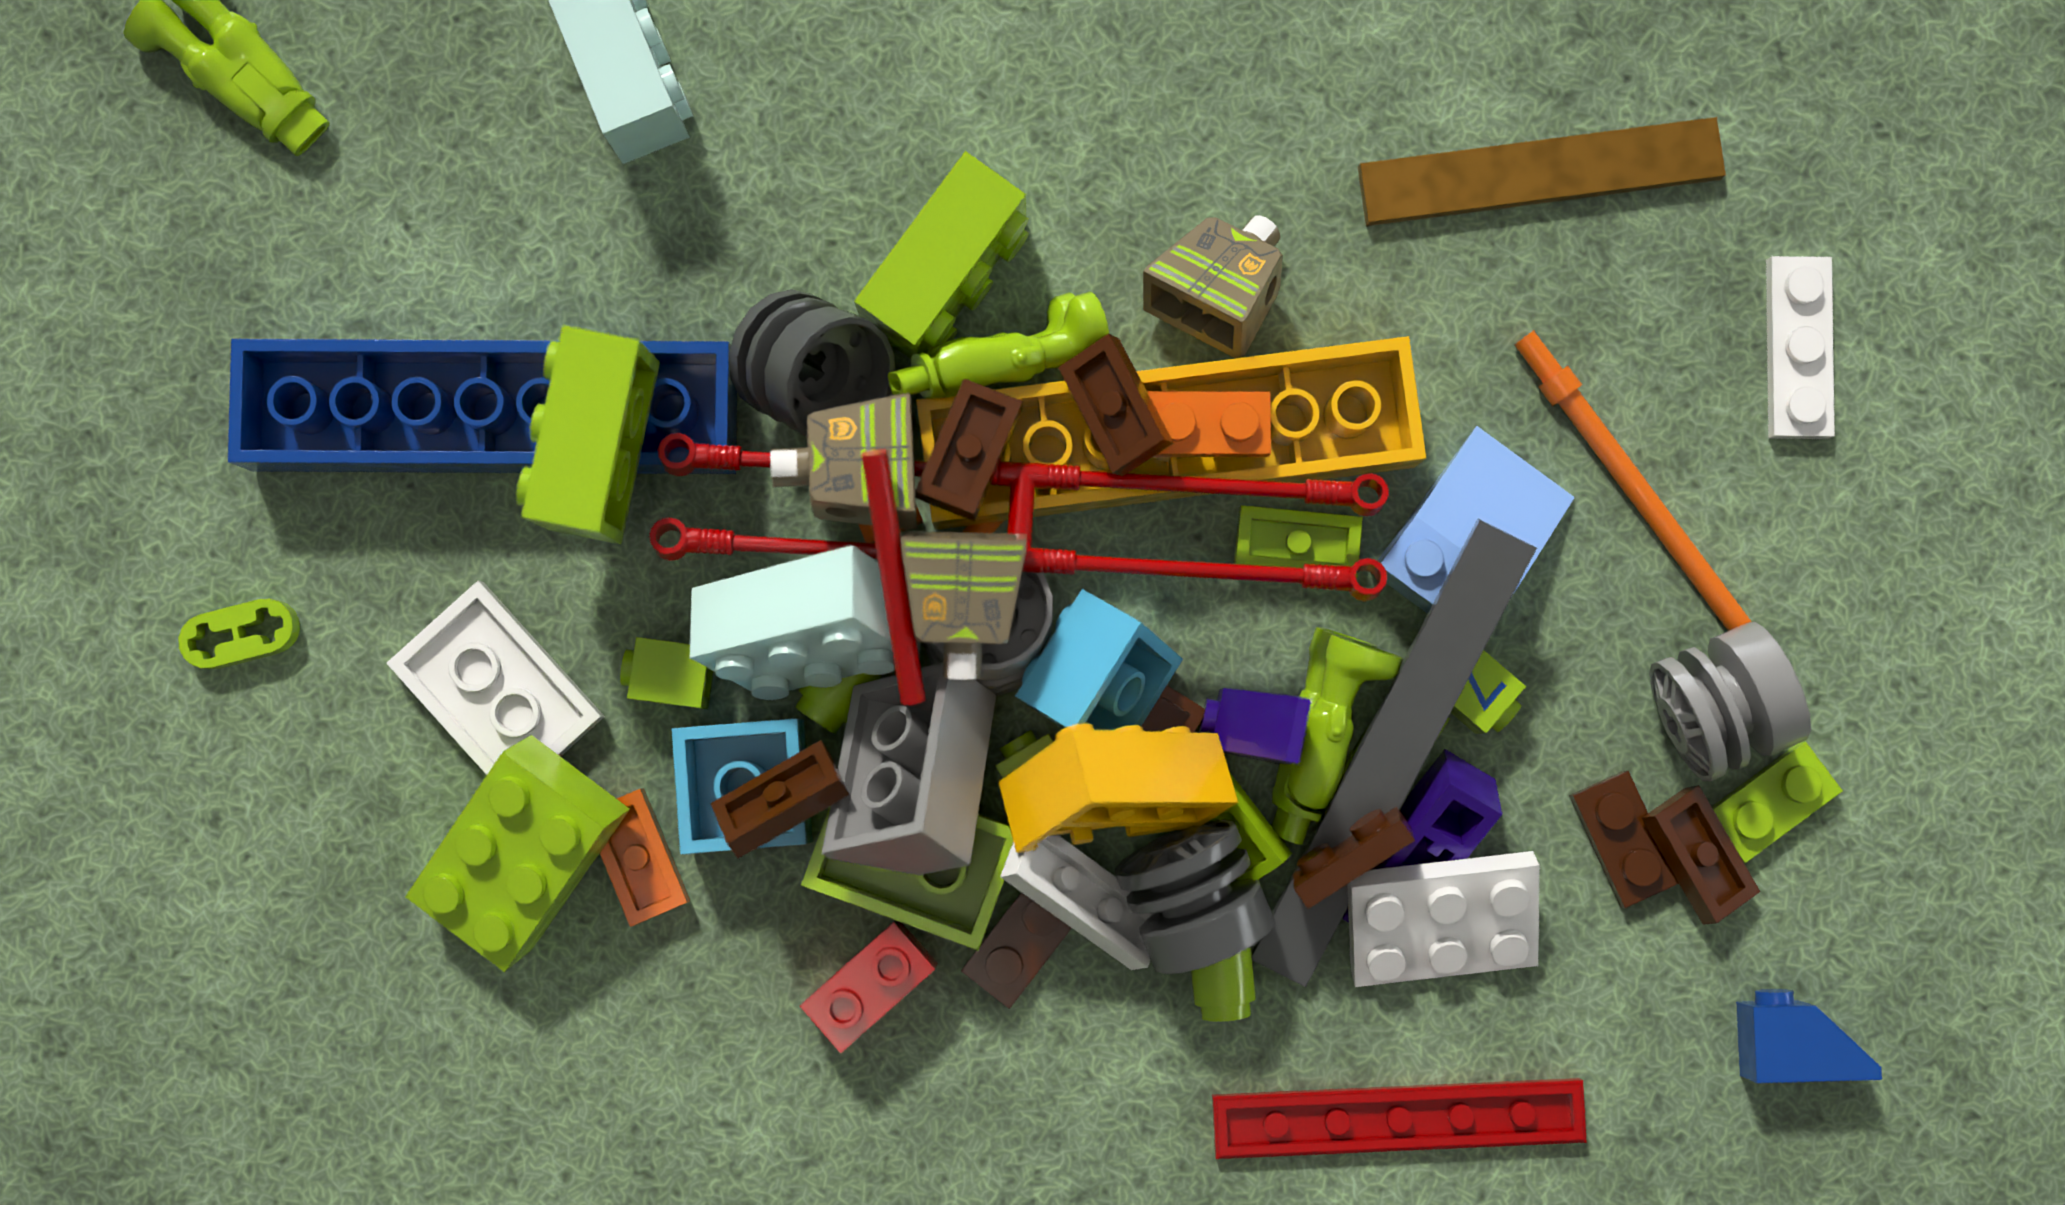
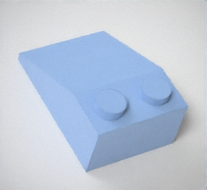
[1377,426,1575,614]

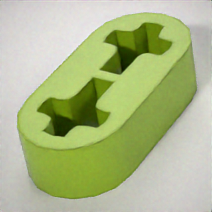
[178,598,300,669]

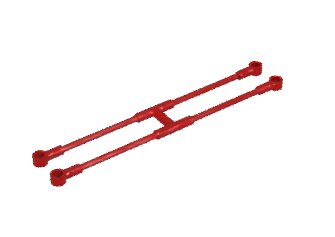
[649,433,1389,601]

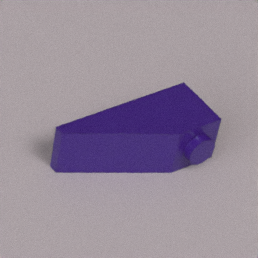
[1199,688,1311,764]
[1343,749,1503,923]

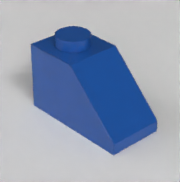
[1736,989,1882,1083]

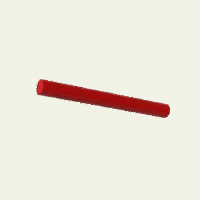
[861,449,926,705]

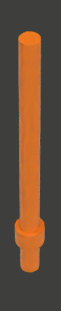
[1514,330,1752,631]

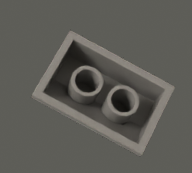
[822,662,996,875]

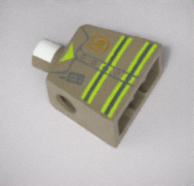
[1143,216,1283,358]
[771,394,917,530]
[901,531,1027,680]

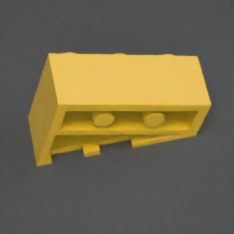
[998,724,1238,853]

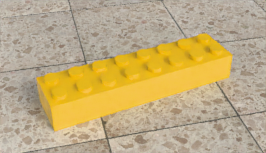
[916,336,1426,530]

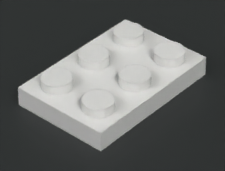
[386,580,605,775]
[1347,851,1539,987]

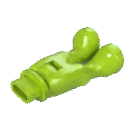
[123,0,330,156]
[888,292,1109,398]
[1272,627,1403,845]

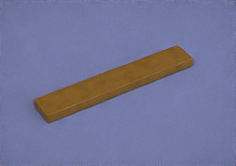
[1358,117,1726,226]

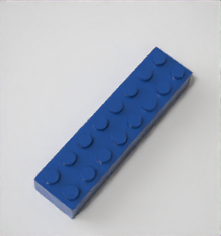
[228,339,737,474]

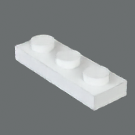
[1766,256,1835,439]
[1000,835,1156,970]

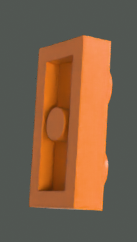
[1147,391,1271,457]
[600,788,690,927]

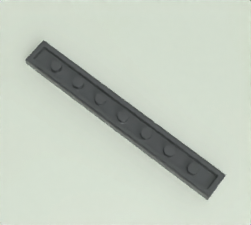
[1251,518,1537,987]

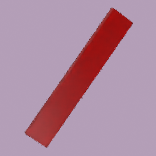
[1212,1078,1587,1159]

